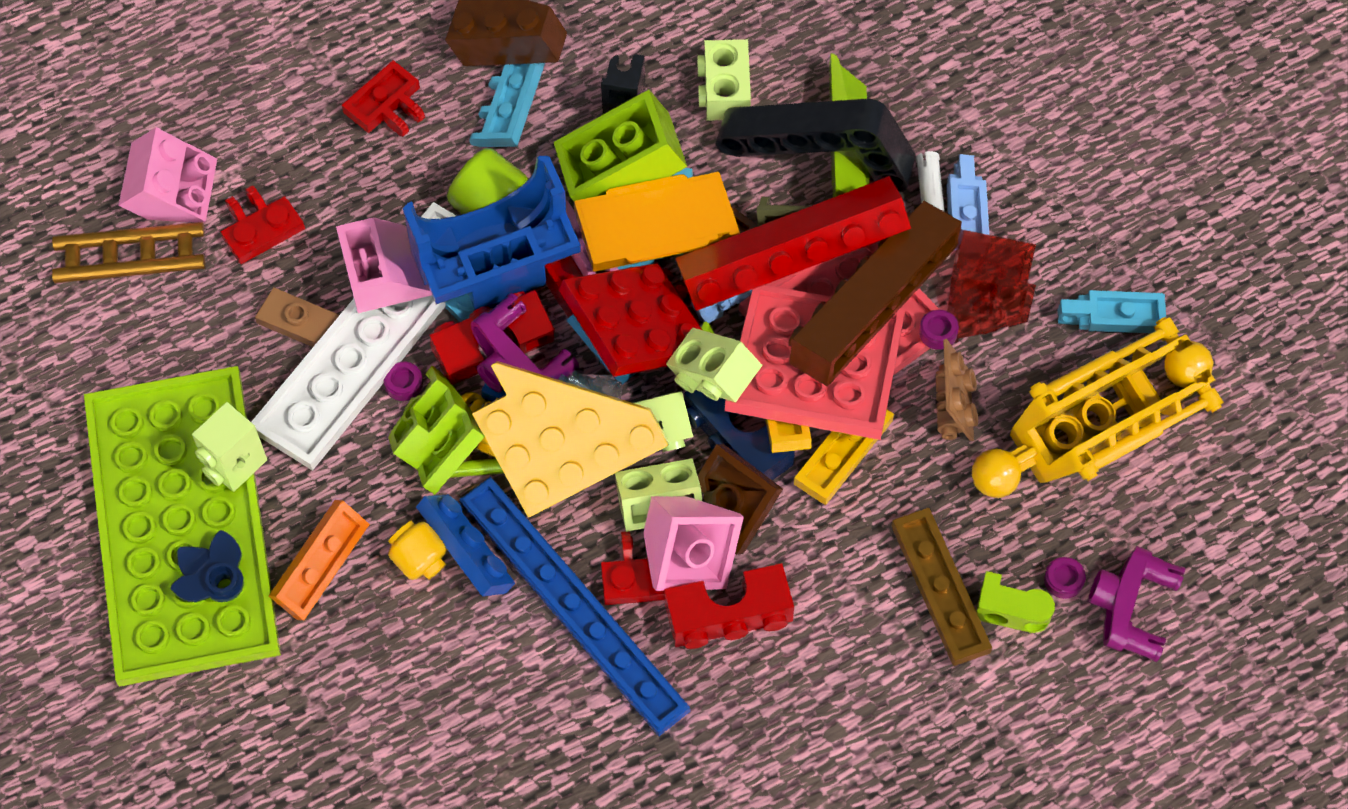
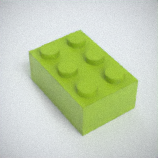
[553,89,687,201]

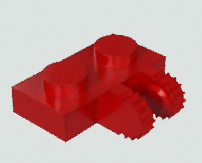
[342,60,426,137]
[220,185,305,265]
[601,531,664,605]

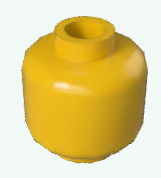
[388,520,447,580]

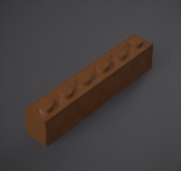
[789,201,962,387]

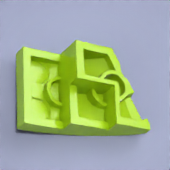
[388,366,485,495]

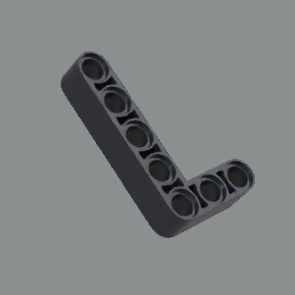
[715,99,916,193]

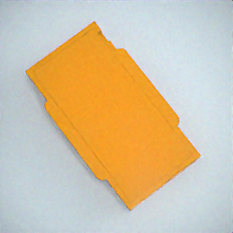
[574,172,740,272]

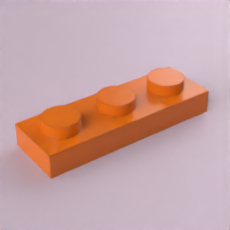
[269,500,370,621]

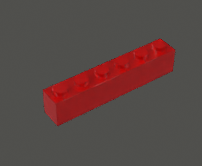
[675,176,911,311]

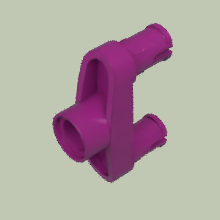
[471,293,579,392]
[1088,546,1186,662]

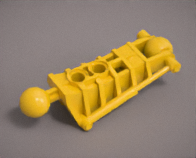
[972,317,1224,498]

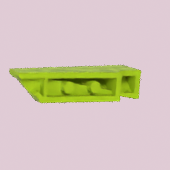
[829,53,869,197]

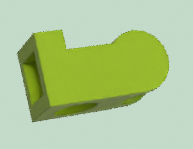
[976,571,1055,633]

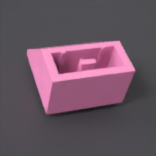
[118,127,217,223]
[336,217,432,313]

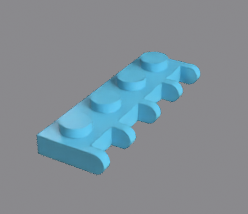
[469,63,545,147]

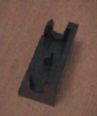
[601,54,646,114]

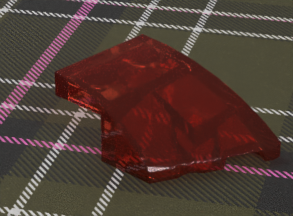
[947,229,1036,343]

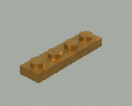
[891,508,992,666]

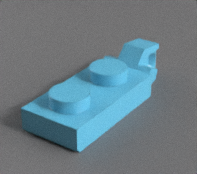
[1057,290,1166,333]

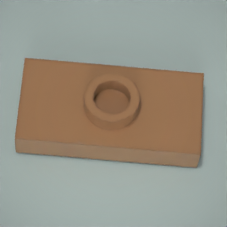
[255,287,339,347]

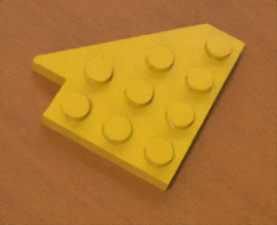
[472,361,669,518]

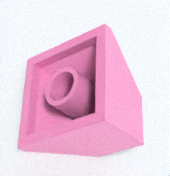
[643,496,743,591]

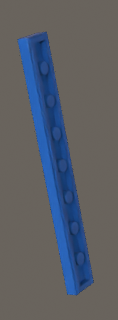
[459,476,691,736]

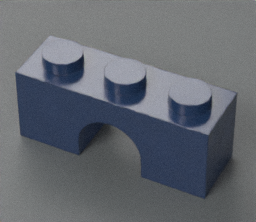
[684,390,795,481]

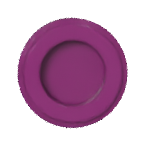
[919,310,959,350]
[384,362,423,401]
[1044,557,1086,599]

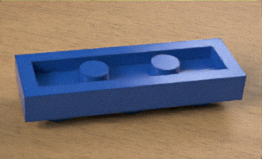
[416,494,515,597]

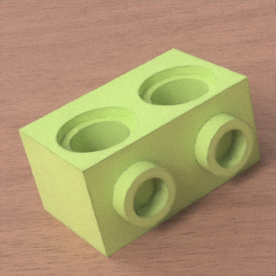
[697,39,751,121]
[666,327,762,403]
[615,458,702,532]

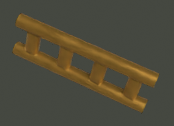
[52,222,205,283]

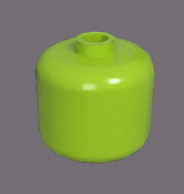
[447,148,528,215]

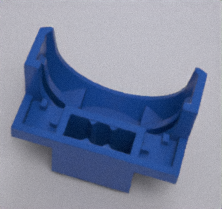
[402,155,581,310]

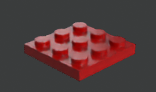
[559,263,702,377]

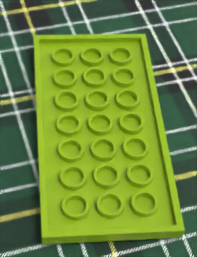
[84,366,281,687]

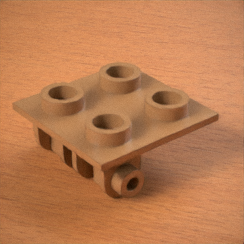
[935,339,978,441]

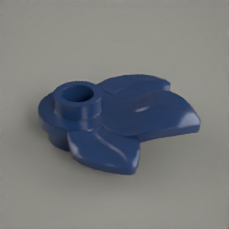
[171,530,244,602]

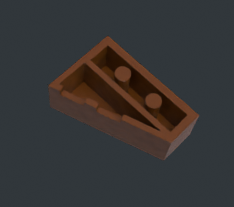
[445,0,567,66]

